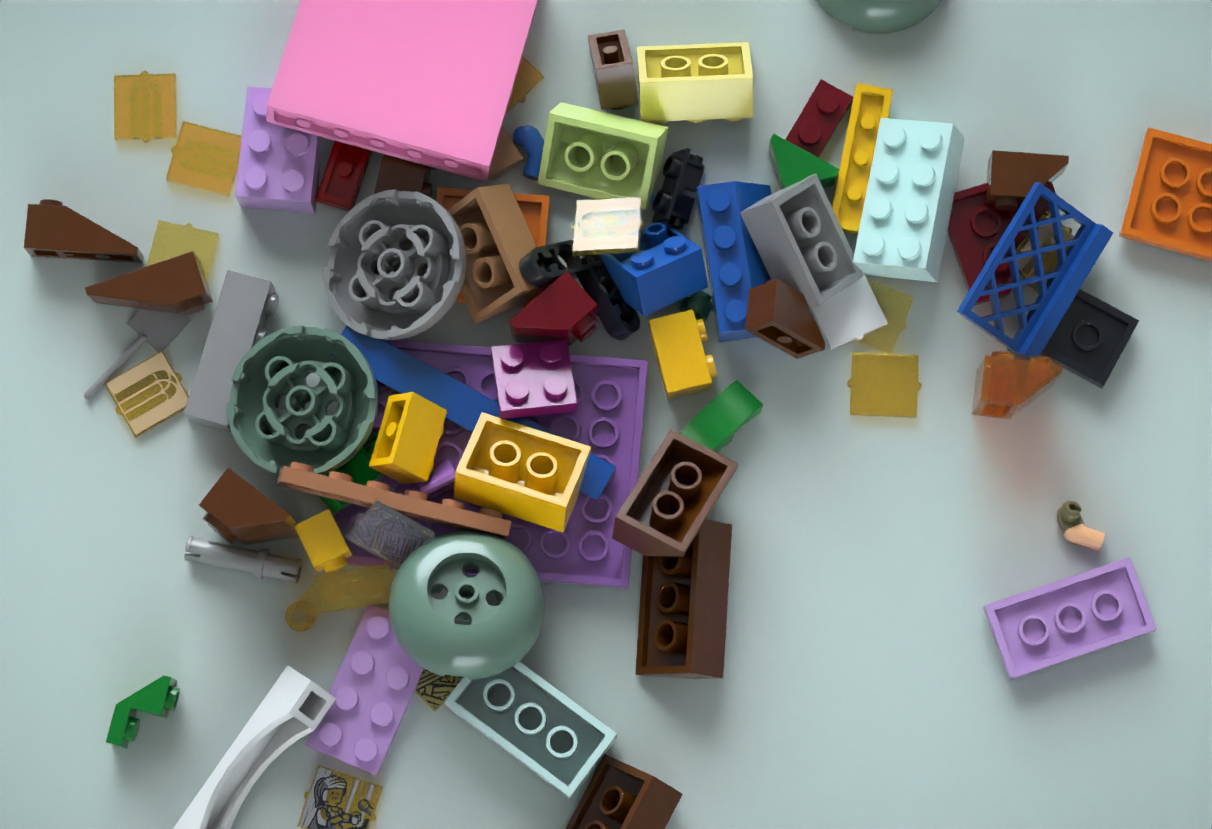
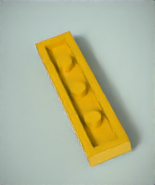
[832,83,893,235]

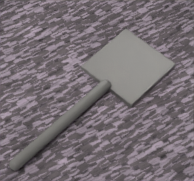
[84,309,191,399]

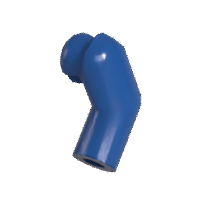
[513,125,544,181]

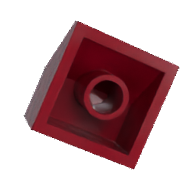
[509,271,598,346]

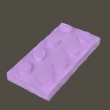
[983,557,1157,680]
[305,603,425,776]

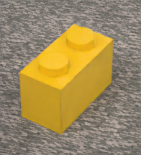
[649,309,717,400]
[369,392,447,484]

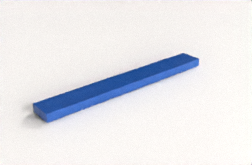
[330,325,616,502]

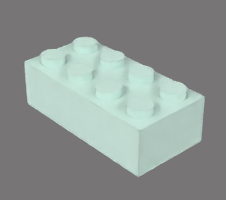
[853,118,965,282]
[444,661,617,800]

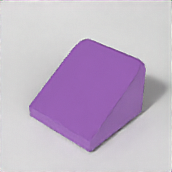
[418,459,455,500]

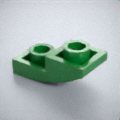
[680,380,763,452]

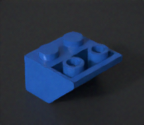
[599,222,708,316]

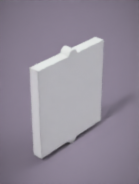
[811,272,888,350]

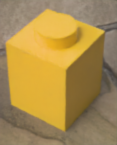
[294,509,352,574]

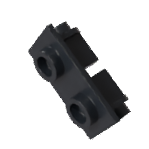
[651,148,705,230]

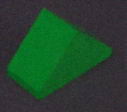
[768,134,840,190]

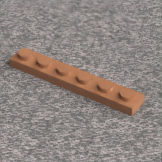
[277,462,512,538]

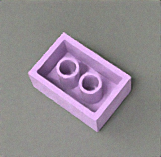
[235,86,323,213]

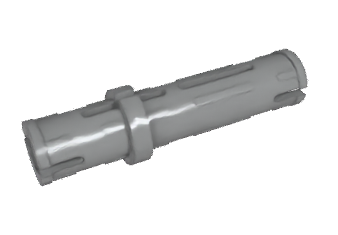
[184,536,303,584]

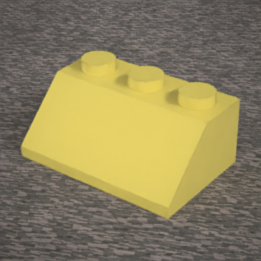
[637,42,753,124]

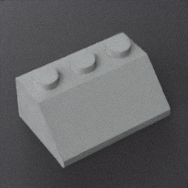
[740,174,864,308]

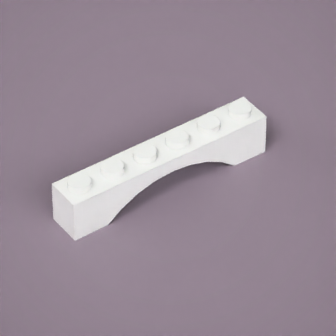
[173,665,336,829]

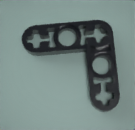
[519,237,640,341]

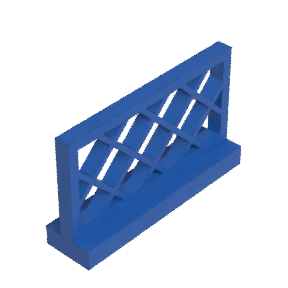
[957,182,1114,362]

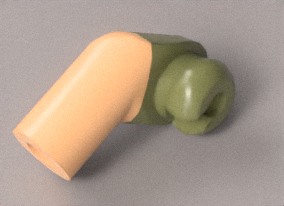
[1057,501,1105,551]

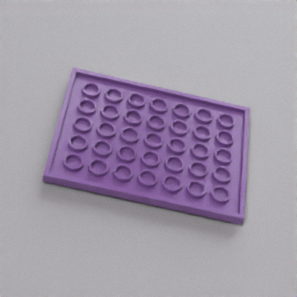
[327,340,648,589]

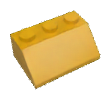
[454,412,591,533]

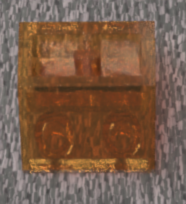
[972,351,1063,419]

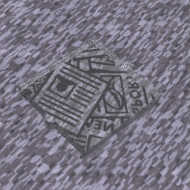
[344,500,435,568]

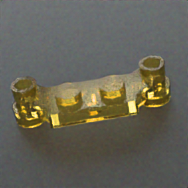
[285,563,396,632]

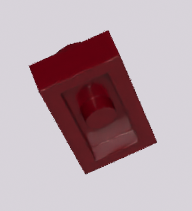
[785,79,853,158]

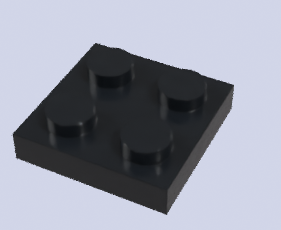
[1040,289,1139,389]

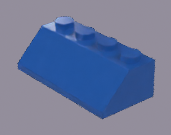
[696,181,772,343]

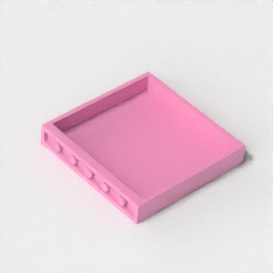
[267,0,539,182]

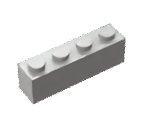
[184,270,279,433]

